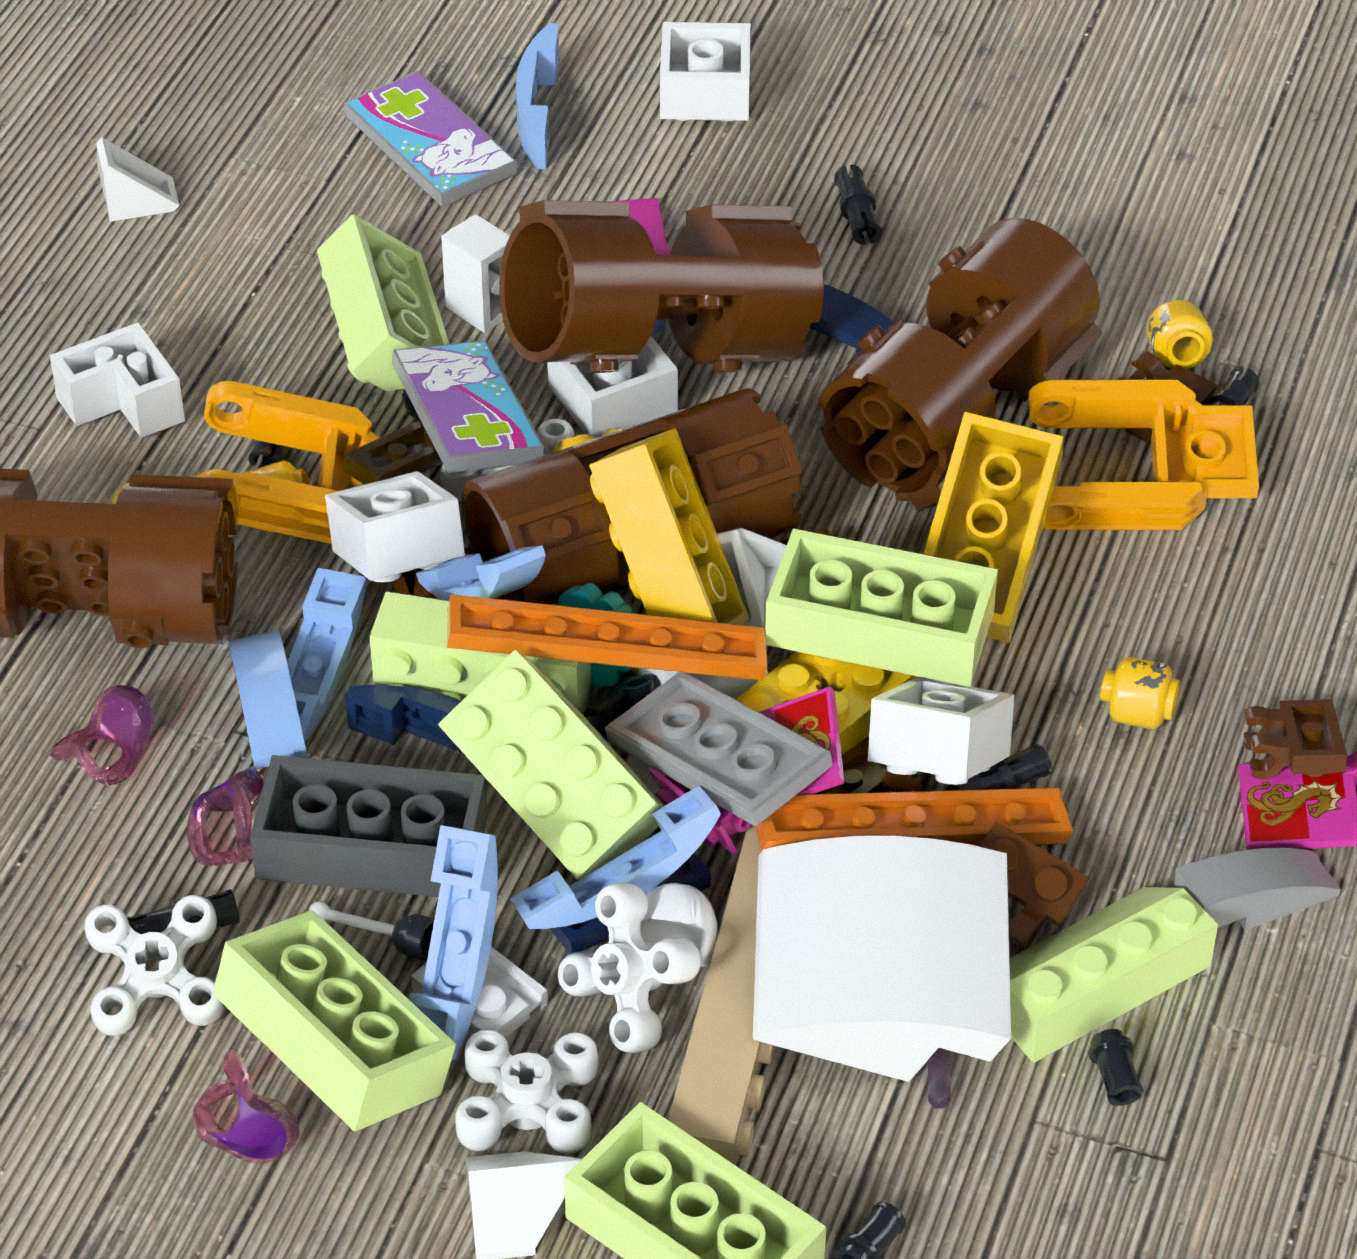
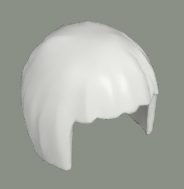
[640,883,718,968]

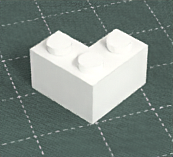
[441,214,513,333]
[49,322,185,438]

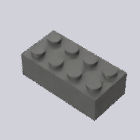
[250,755,488,897]

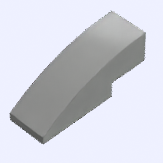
[1173,848,1341,931]

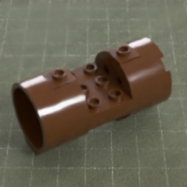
[499,200,824,373]
[818,218,1103,512]
[462,388,803,605]
[0,469,239,648]

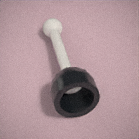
[309,901,435,961]

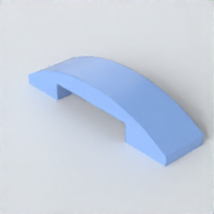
[516,23,559,169]
[416,545,546,601]
[287,568,367,742]
[228,630,307,769]
[510,786,721,929]
[409,825,498,1060]

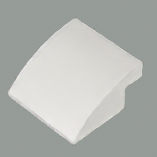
[753,836,1011,1082]

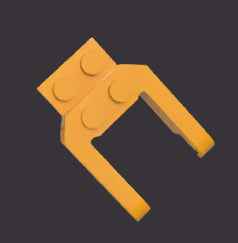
[1029,380,1259,530]
[195,381,422,544]

